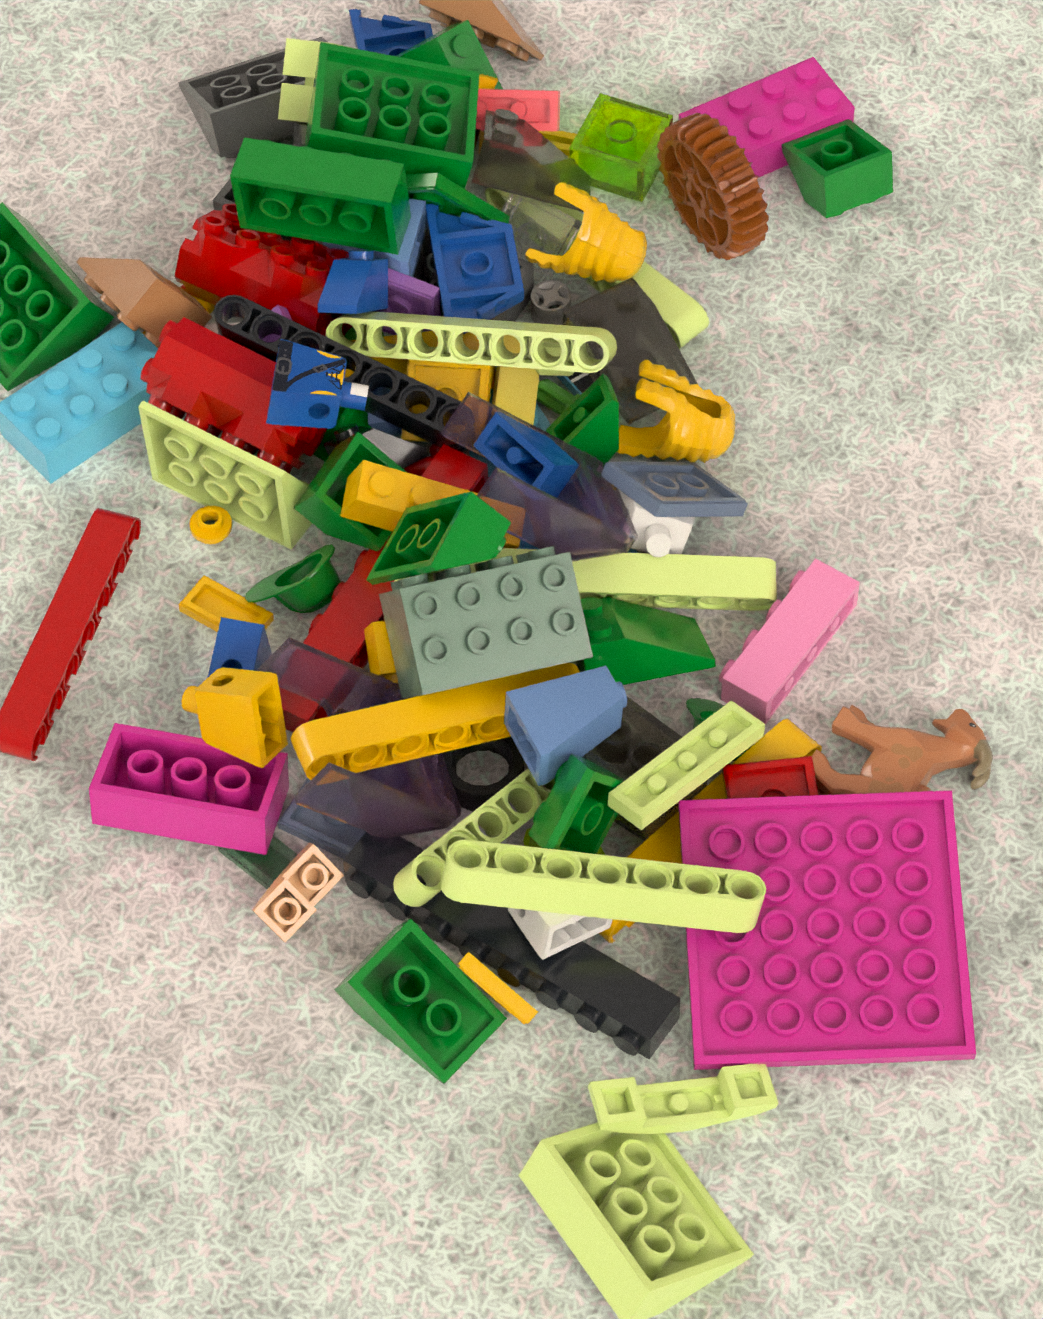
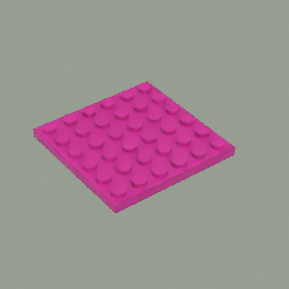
[678,790,976,1070]

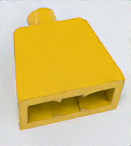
[181,667,288,768]

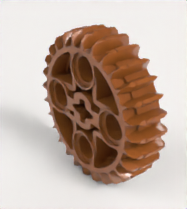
[657,113,769,260]

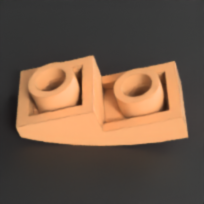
[252,842,344,942]

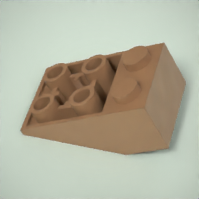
[419,0,544,62]
[76,257,212,348]

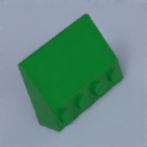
[305,42,480,189]
[0,202,114,391]

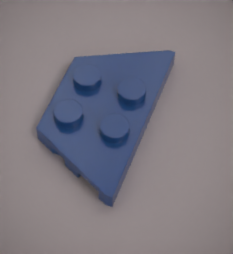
[349,9,433,56]
[426,204,524,335]

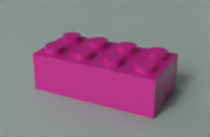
[678,57,855,177]
[89,723,289,855]

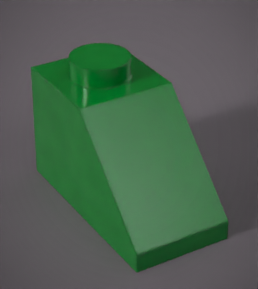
[546,374,619,477]

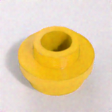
[189,506,232,544]

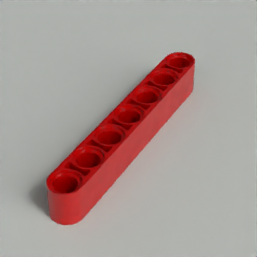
[0,508,141,761]

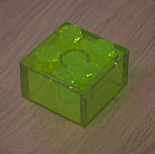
[569,93,673,202]

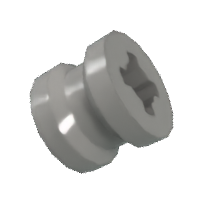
[530,280,571,325]

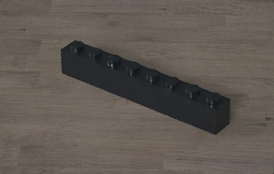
[343,821,681,1060]

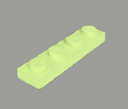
[608,700,765,830]

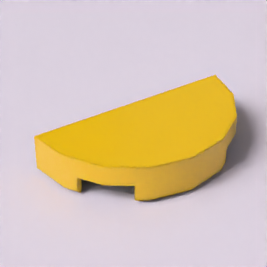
[458,951,538,1024]

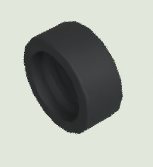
[440,737,524,812]

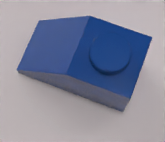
[318,250,388,314]
[473,412,580,499]

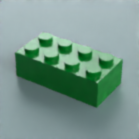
[230,137,411,255]

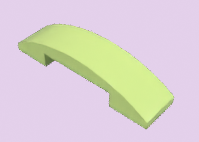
[588,1064,778,1134]

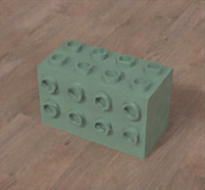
[379,546,593,698]

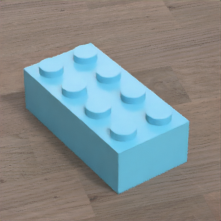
[0,322,160,484]

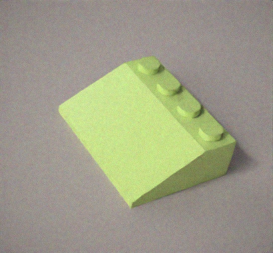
[138,401,312,550]
[518,1122,754,1319]

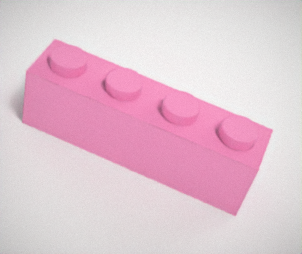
[719,558,860,724]

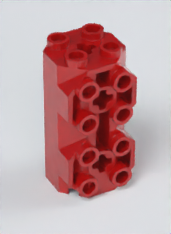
[174,204,353,336]
[140,317,328,474]

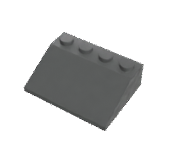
[178,37,328,158]

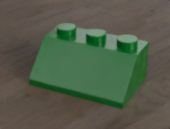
[366,492,511,585]

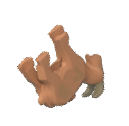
[812,705,993,795]

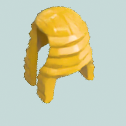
[525,182,647,283]
[617,359,735,463]

